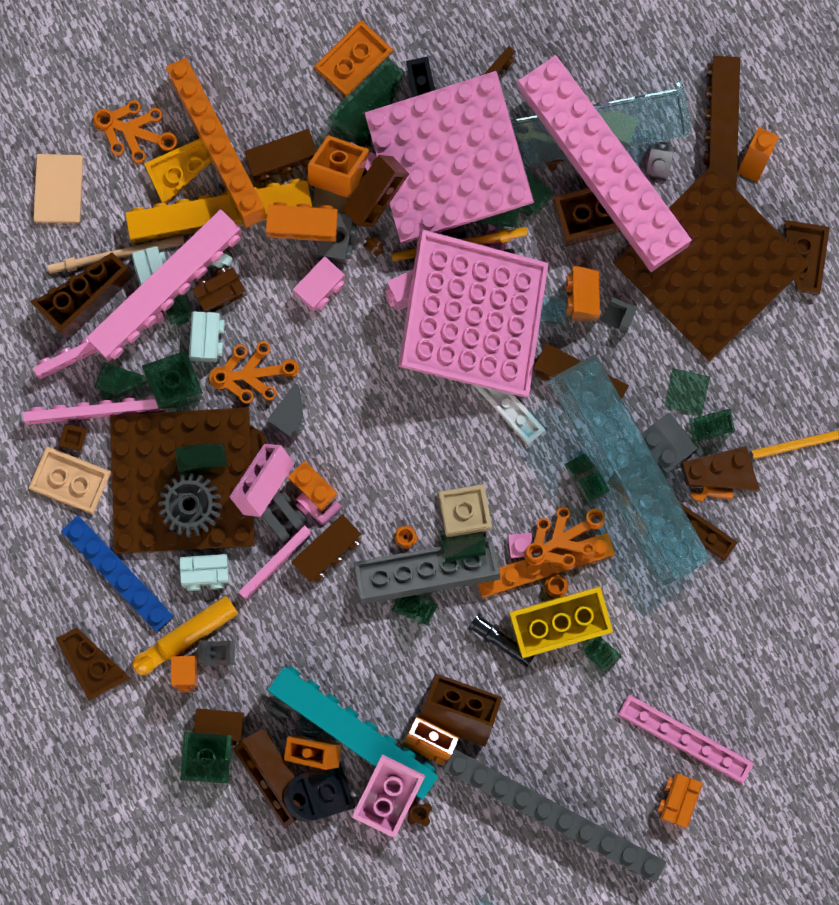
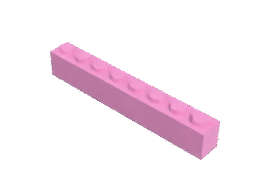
[86,209,242,362]

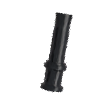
[467,612,535,668]

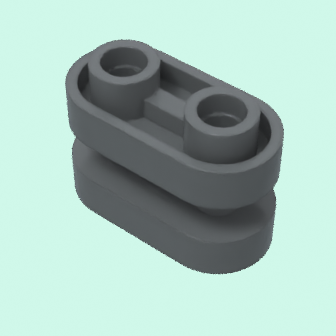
[261,491,307,544]

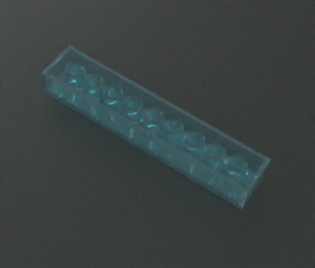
[549,354,711,586]

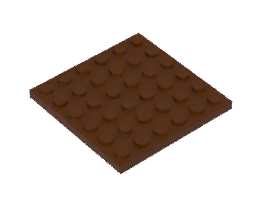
[613,165,810,362]
[110,407,255,554]

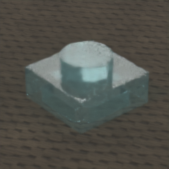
[540,297,566,325]

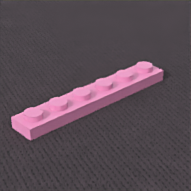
[33,312,165,380]
[23,396,165,425]

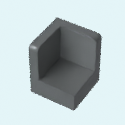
[602,297,637,333]

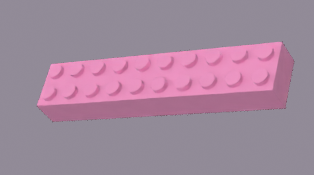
[517,55,692,272]

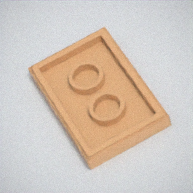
[34,154,84,224]
[28,446,112,515]

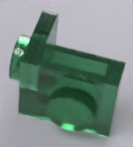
[166,294,192,326]
[581,636,622,674]

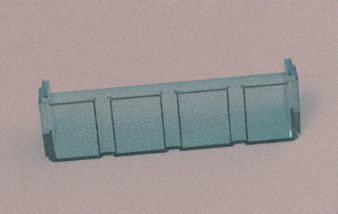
[509,81,691,167]

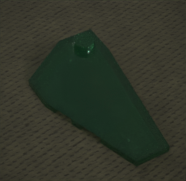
[328,58,405,148]

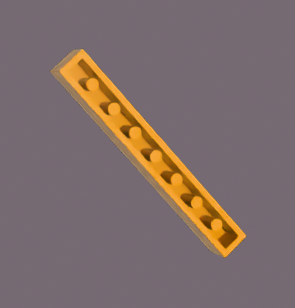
[126,179,312,244]

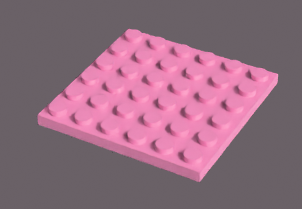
[365,71,534,244]
[398,230,548,397]

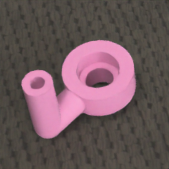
[295,493,343,525]

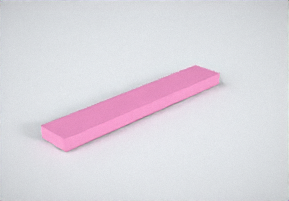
[618,695,754,784]

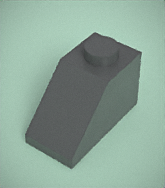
[267,383,305,439]

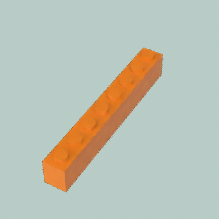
[166,57,266,228]

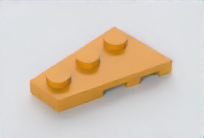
[144,139,212,204]

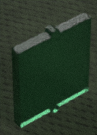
[665,368,710,416]
[440,530,486,561]

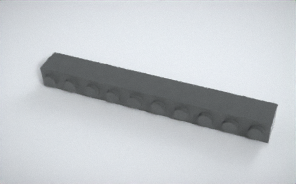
[443,749,667,883]

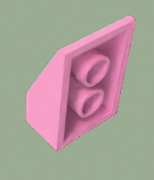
[352,755,426,838]

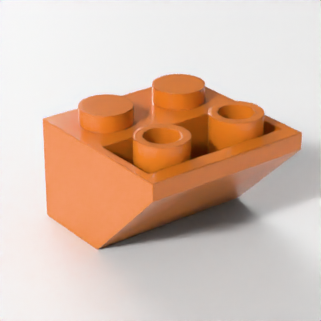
[566,266,600,321]

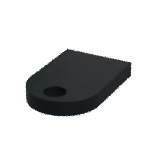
[284,762,355,822]

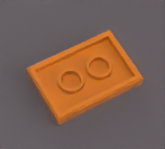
[314,20,394,98]

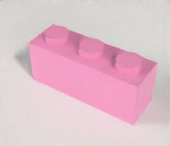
[230,444,295,517]

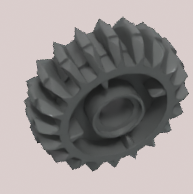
[158,473,222,537]

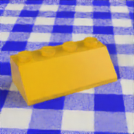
[508,586,613,658]

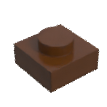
[59,423,89,453]

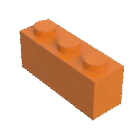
[266,202,338,242]

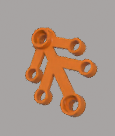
[93,100,178,164]
[209,341,299,405]
[524,507,605,570]

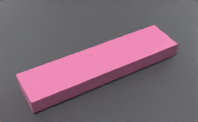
[238,526,311,600]

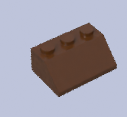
[420,673,502,747]

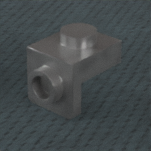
[646,141,673,179]
[197,641,235,666]

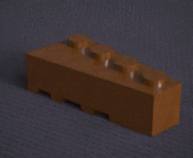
[30,253,133,340]

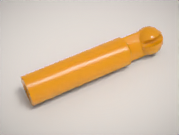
[132,595,239,675]

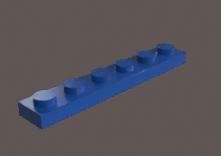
[61,515,174,632]

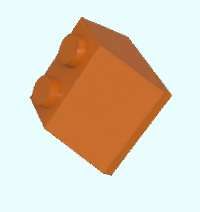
[308,135,369,198]

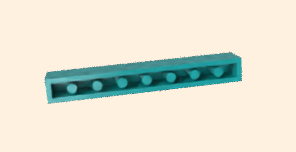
[265,665,439,800]

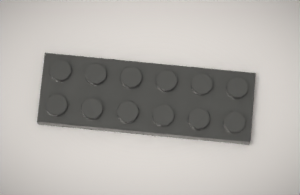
[354,537,501,605]

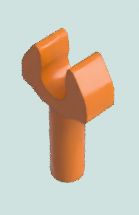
[689,487,734,502]

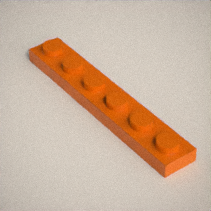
[477,533,615,598]

